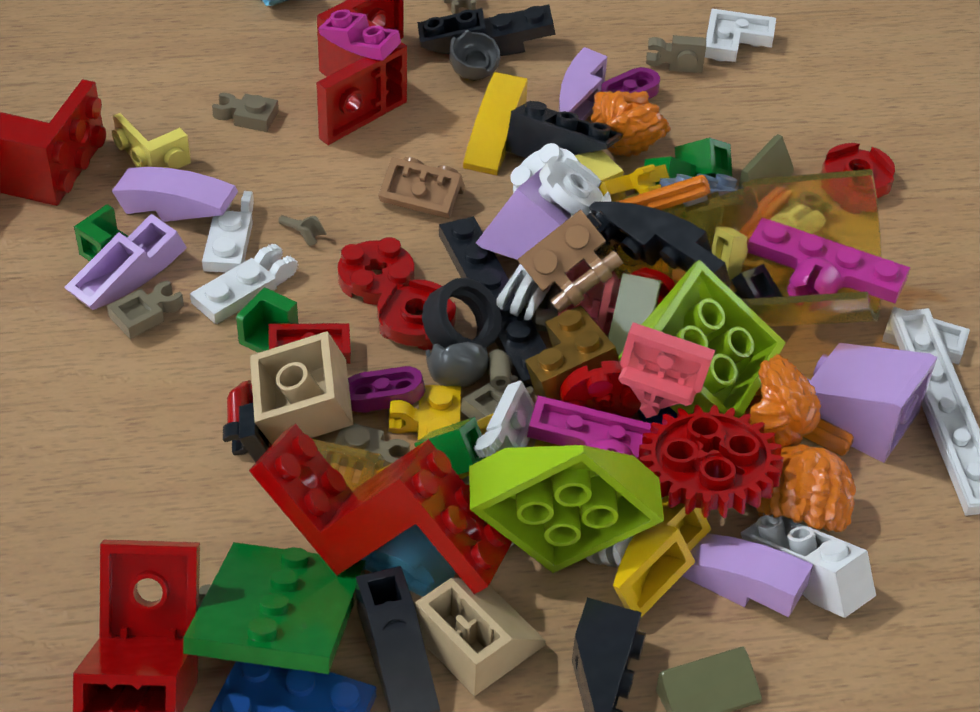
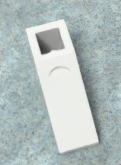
[741,515,876,618]

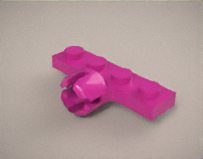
[747,217,910,312]
[527,395,651,460]

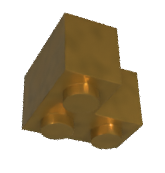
[525,305,620,401]

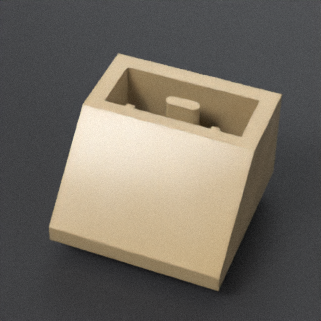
[415,578,546,696]

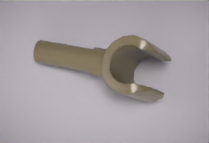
[279,215,327,246]
[533,282,561,332]

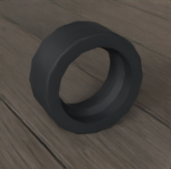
[422,278,502,349]

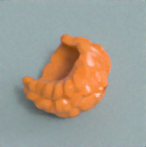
[591,90,671,157]
[743,354,821,448]
[756,444,856,532]

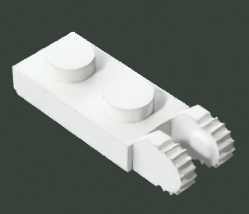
[202,191,254,273]
[190,244,299,324]
[474,380,535,458]

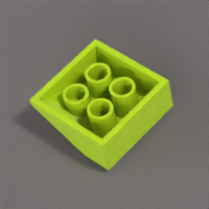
[618,260,786,418]
[469,445,664,573]

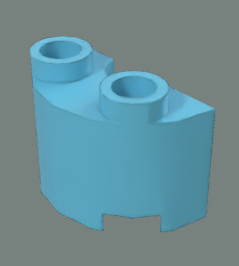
[361,524,456,597]

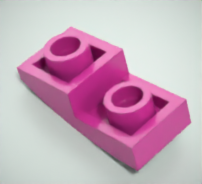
[318,9,401,61]

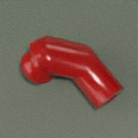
[227,380,253,423]

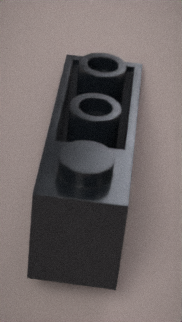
[505,101,623,158]
[356,566,440,712]
[572,597,646,712]

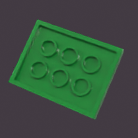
[183,542,366,674]

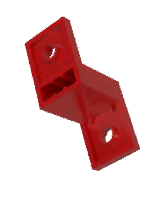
[316,0,407,145]
[0,79,106,206]
[249,423,512,595]
[73,539,200,712]

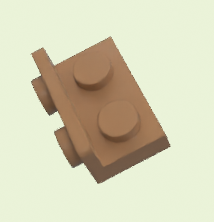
[378,157,465,219]

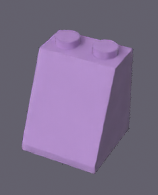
[476,167,571,259]
[807,343,937,463]

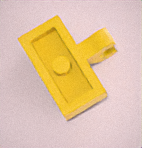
[598,164,669,202]
[388,385,461,441]

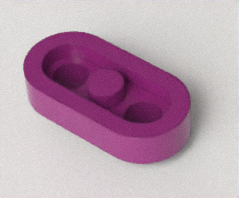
[600,67,660,99]
[348,366,426,413]

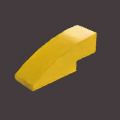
[463,72,528,176]
[613,496,712,617]

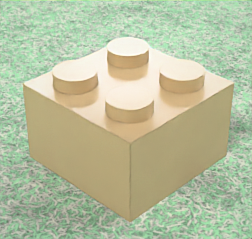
[250,331,353,445]

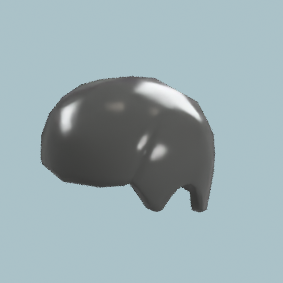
[449,30,501,81]
[425,342,489,388]

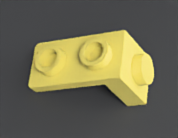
[112,113,191,169]

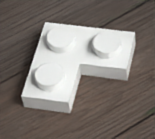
[705,9,776,62]

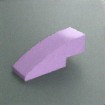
[558,47,607,121]
[112,167,238,222]
[64,214,187,310]
[682,534,814,617]

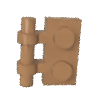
[517,209,623,313]

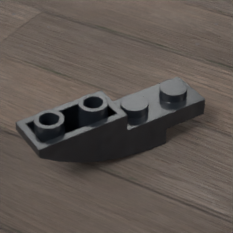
[417,4,556,56]
[589,202,731,287]

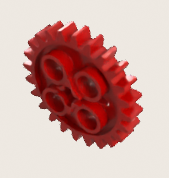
[639,405,783,518]

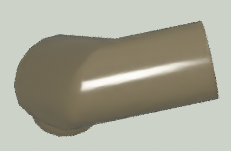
[486,349,513,390]

